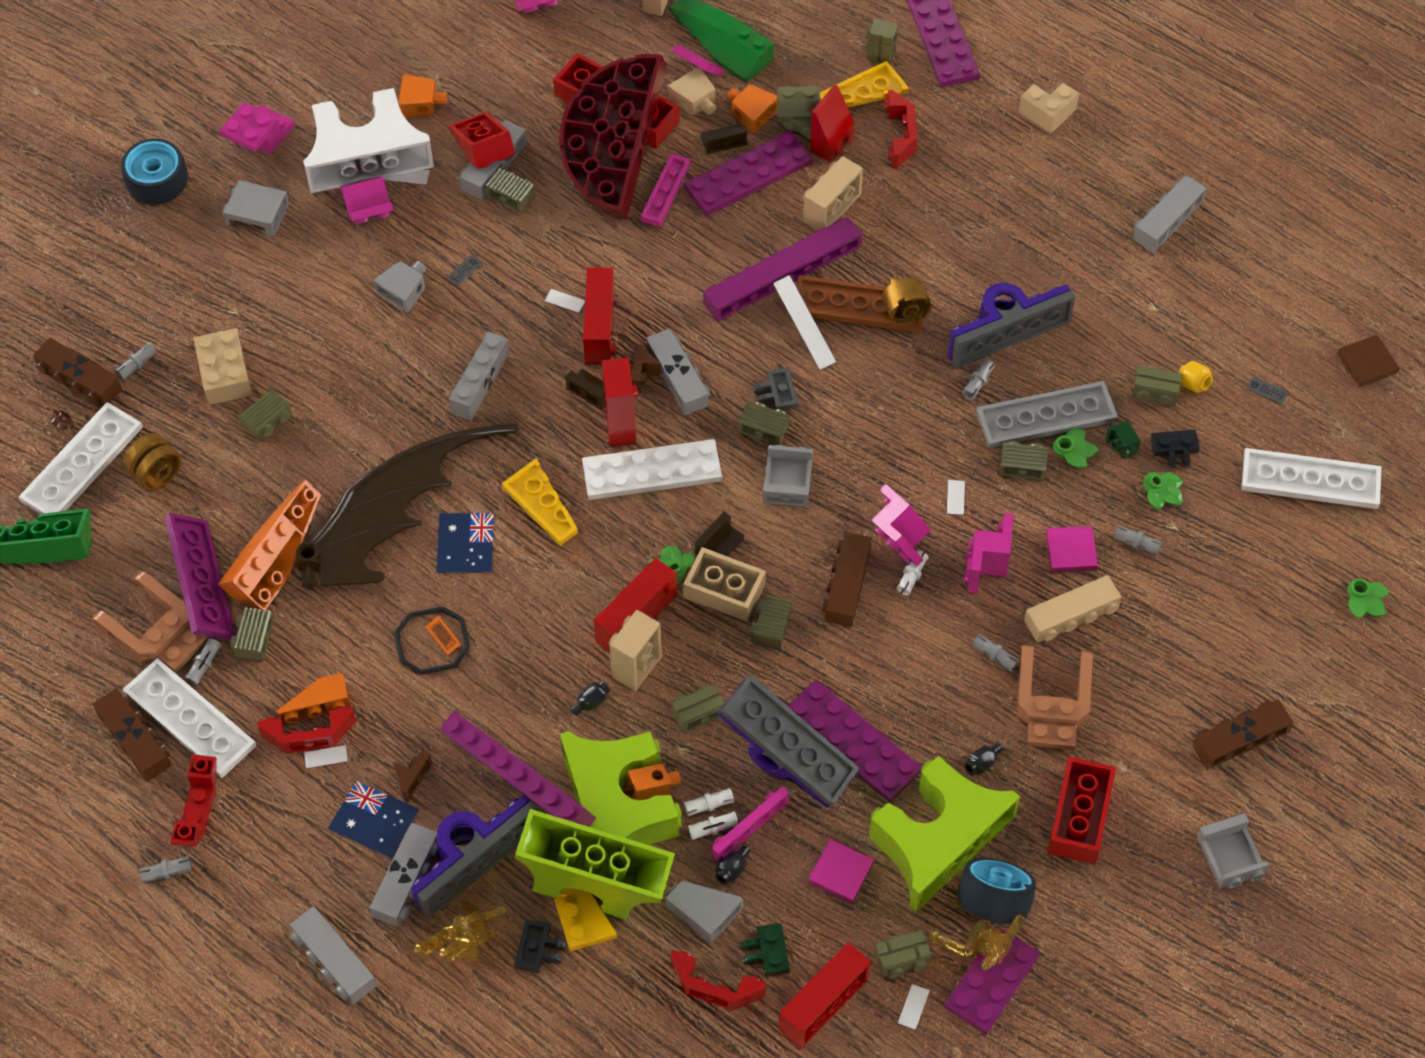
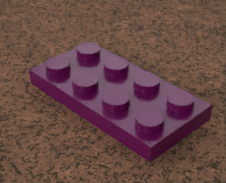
[944,926,1040,1035]

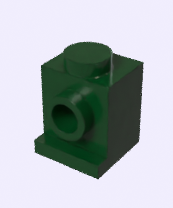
[1105,420,1141,459]

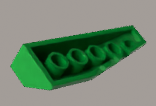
[669,0,774,83]
[0,508,92,564]

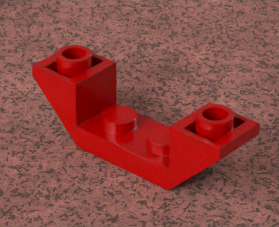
[884,90,918,168]
[257,706,356,754]
[170,754,217,847]
[671,950,767,1011]

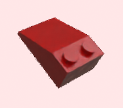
[810,84,855,162]
[448,112,515,168]

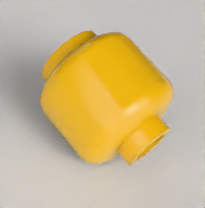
[1178,361,1213,393]

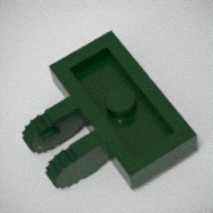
[740,923,790,977]

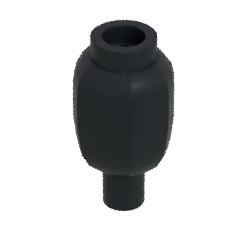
[570,680,610,716]
[964,743,1003,776]
[715,845,750,885]

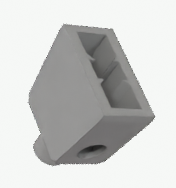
[374,261,426,313]

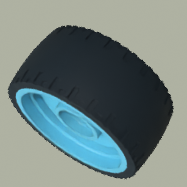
[121,138,188,205]
[958,858,1036,924]

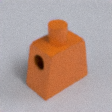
[398,74,448,118]
[727,85,777,134]
[623,763,681,800]

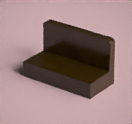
[701,124,747,154]
[565,369,605,410]
[695,512,744,556]

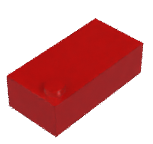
[583,267,616,365]
[602,357,638,447]
[593,557,678,653]
[1047,756,1116,865]
[778,942,871,1050]

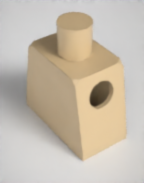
[668,67,717,115]

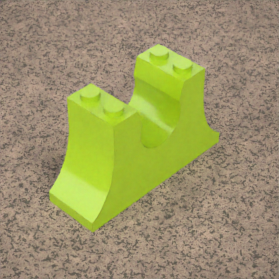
[560,731,682,845]
[869,756,1020,913]
[514,809,675,920]

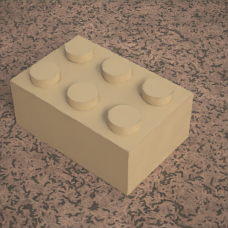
[802,156,863,231]
[193,328,252,405]
[683,547,766,622]
[609,610,662,692]

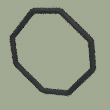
[394,607,470,674]

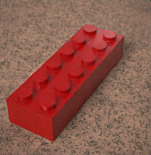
[553,53,680,149]

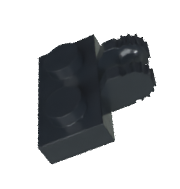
[1150,430,1200,468]
[514,919,567,973]

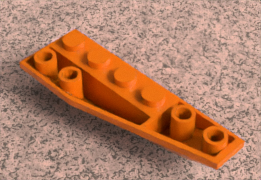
[218,480,321,610]

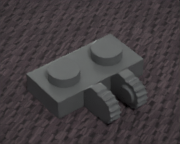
[752,367,798,411]

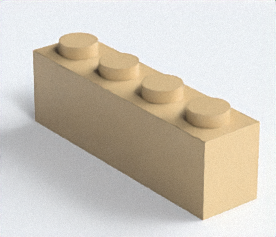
[1024,575,1122,643]

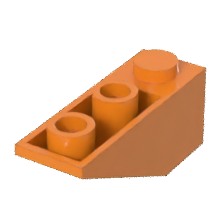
[277,673,351,724]

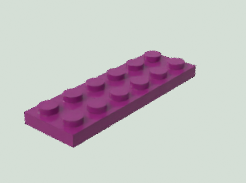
[906,0,980,87]
[684,130,813,216]
[164,513,236,640]
[788,679,922,803]

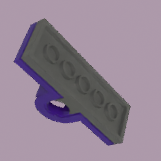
[947,283,1075,369]
[717,675,859,808]
[411,794,538,920]

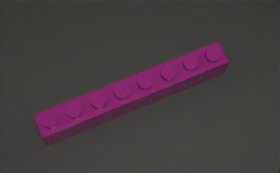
[703,216,862,322]
[440,710,596,827]

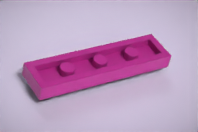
[641,153,691,227]
[711,786,789,863]

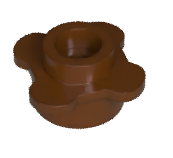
[50,409,73,431]

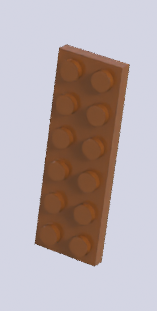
[797,275,924,333]

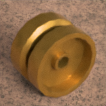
[122,433,182,491]

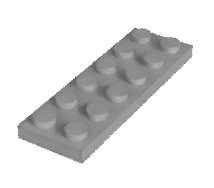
[976,381,1118,448]

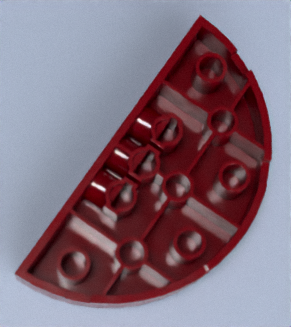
[559,54,667,220]

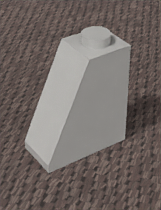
[665,881,743,944]

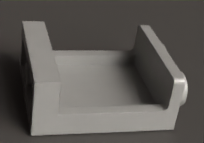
[222,180,289,237]
[763,445,813,507]
[1197,813,1269,889]

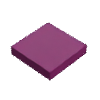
[672,44,724,76]
[1046,526,1098,572]
[808,839,874,904]

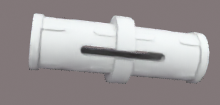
[896,550,929,596]
[684,788,734,817]
[688,811,738,840]

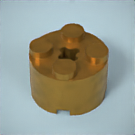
[882,276,932,326]

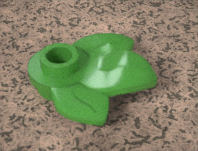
[1053,429,1098,468]
[1143,472,1183,511]
[649,546,695,583]
[1347,579,1389,619]

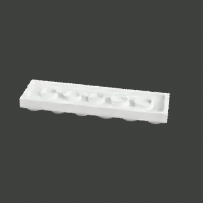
[19,402,143,514]
[582,439,722,500]
[1241,448,1381,509]
[122,658,256,778]

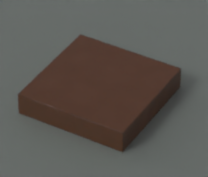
[1337,335,1399,387]

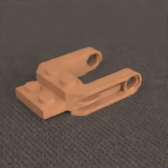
[91,571,208,674]
[1016,645,1093,750]

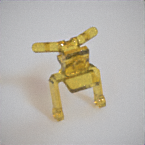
[929,897,1025,971]
[414,901,506,963]

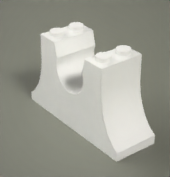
[303,88,434,193]

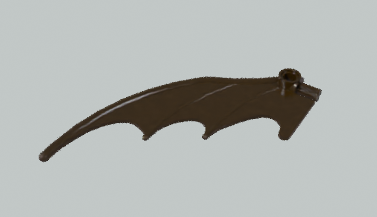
[296,424,519,589]

